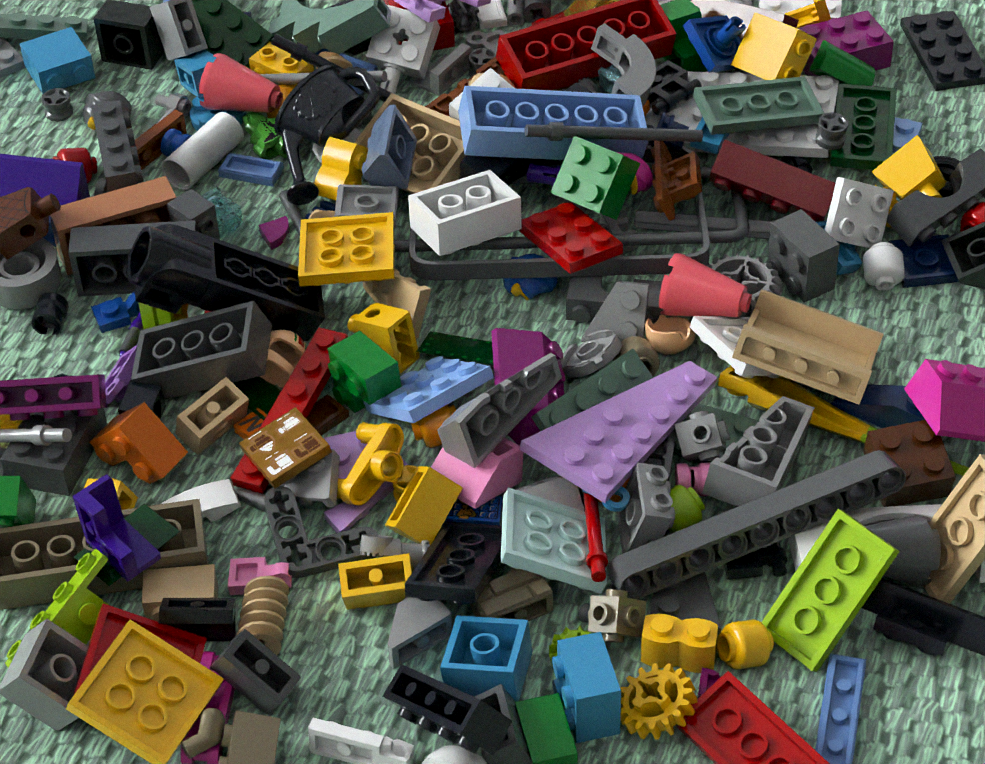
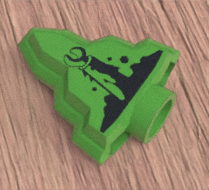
[242,112,287,160]

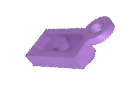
[105,344,138,405]

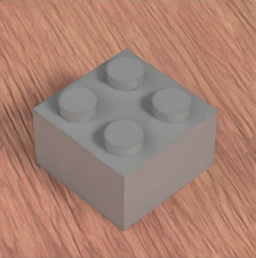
[0,619,88,731]

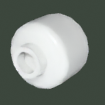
[863,242,905,290]

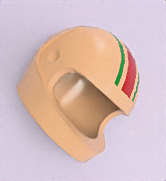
[260,330,307,388]

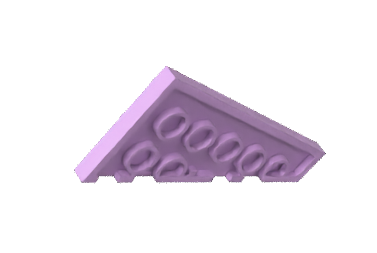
[519,361,718,503]

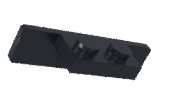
[862,578,985,656]

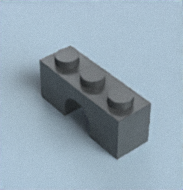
[566,276,663,324]

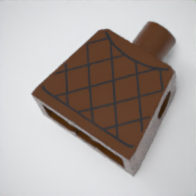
[0,187,61,260]

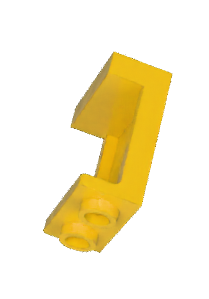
[731,13,817,80]

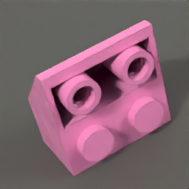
[431,438,523,509]

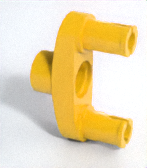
[337,422,404,505]

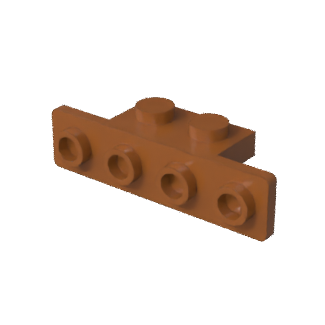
[651,141,702,221]

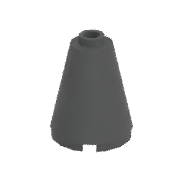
[865,515,941,587]

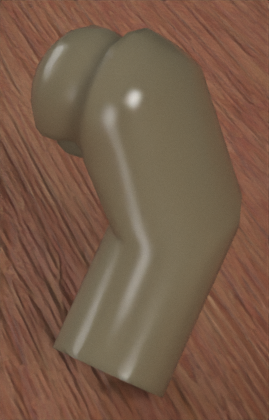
[181,708,225,759]

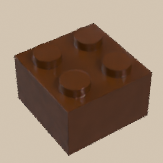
[863,420,956,507]

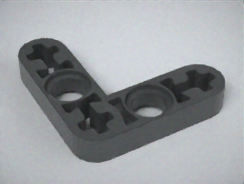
[264,486,379,578]

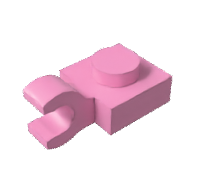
[227,557,292,595]

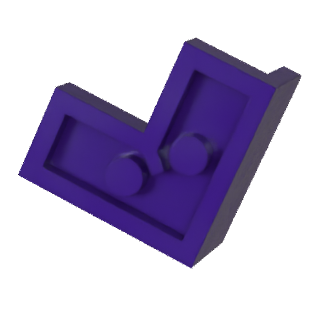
[72,474,161,582]

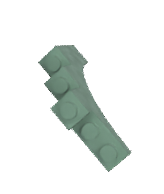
[269,0,391,54]

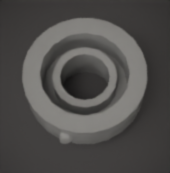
[0,238,61,310]

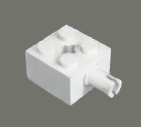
[366,4,440,94]

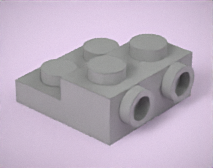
[617,462,675,554]

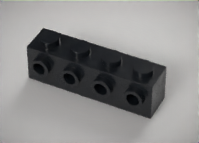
[382,664,512,755]

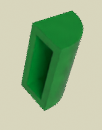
[809,40,875,86]
[515,693,578,764]

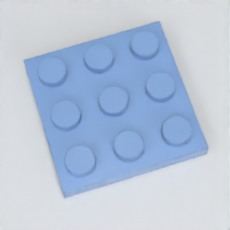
[363,356,494,423]

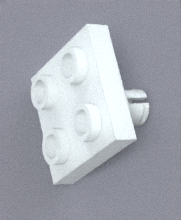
[825,177,894,249]

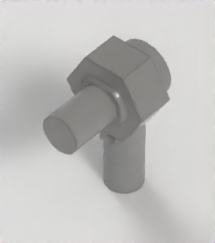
[155,93,192,124]

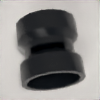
[31,292,69,335]

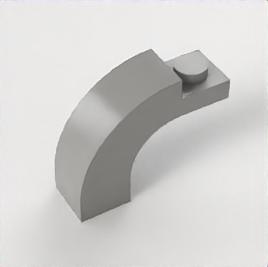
[591,23,656,107]

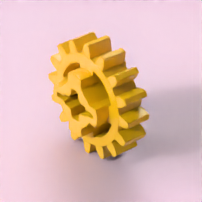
[620,663,698,740]

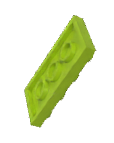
[762,509,900,672]

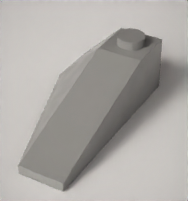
[437,353,562,468]

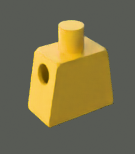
[872,135,946,201]
[347,303,420,374]

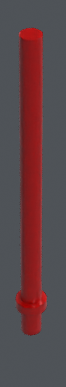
[583,492,608,582]

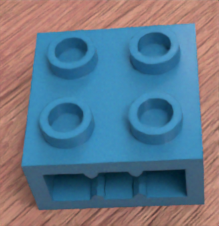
[19,27,96,94]

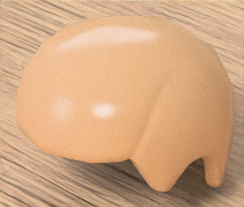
[645,315,695,355]

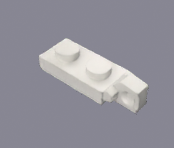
[308,718,414,764]

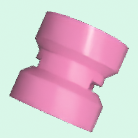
[675,462,710,496]

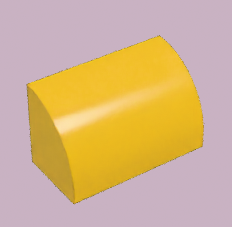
[384,466,463,546]

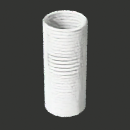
[162,112,244,190]

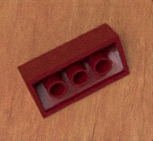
[709,139,836,222]

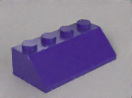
[0,154,90,206]

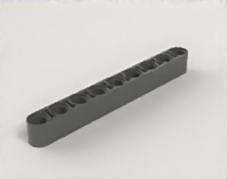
[607,450,906,599]

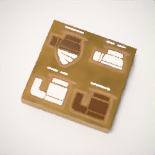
[239,407,332,489]

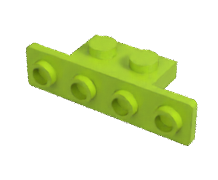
[5,549,111,668]

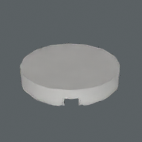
[561,329,622,378]

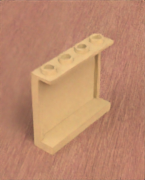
[732,289,884,405]

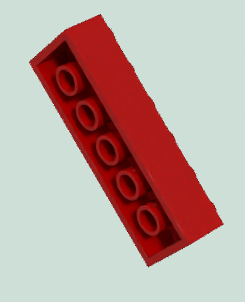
[496,0,677,90]

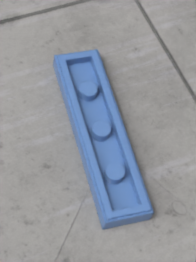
[815,654,867,764]

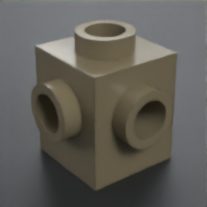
[588,589,646,643]

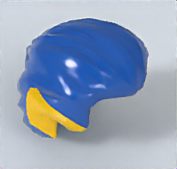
[503,254,558,300]

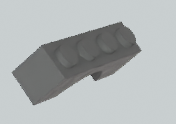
[887,148,985,247]

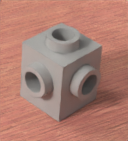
[674,411,730,462]

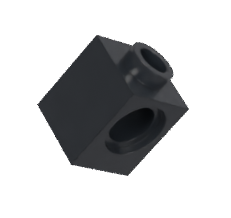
[118,382,166,419]

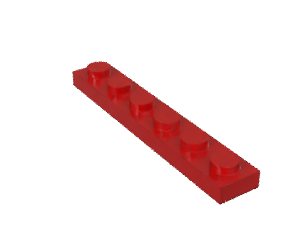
[230,327,348,494]

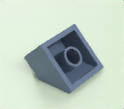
[362,104,417,189]

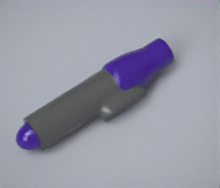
[118,312,143,357]

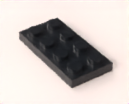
[900,11,985,91]
[405,521,502,605]

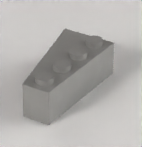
[702,396,815,507]

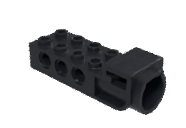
[127,224,325,341]

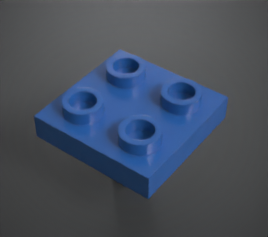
[683,15,746,73]

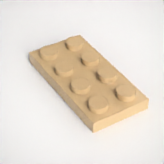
[923,454,985,604]

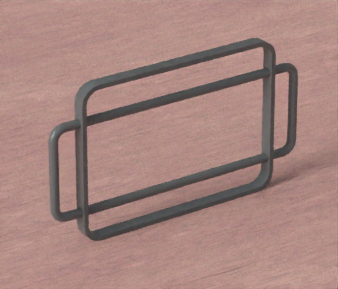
[394,145,750,281]

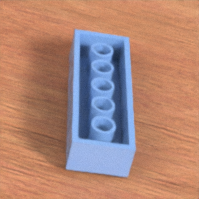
[458,86,649,160]

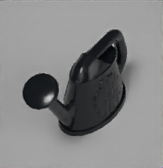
[274,64,380,205]

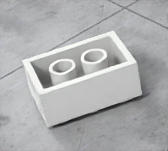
[408,170,522,256]

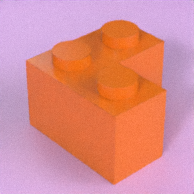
[89,402,188,484]

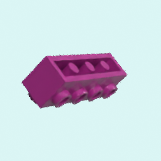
[0,374,107,421]

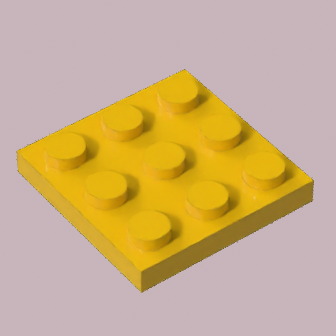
[298,212,395,286]
[66,619,224,764]

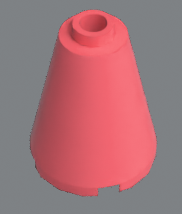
[199,53,283,113]
[659,253,752,318]

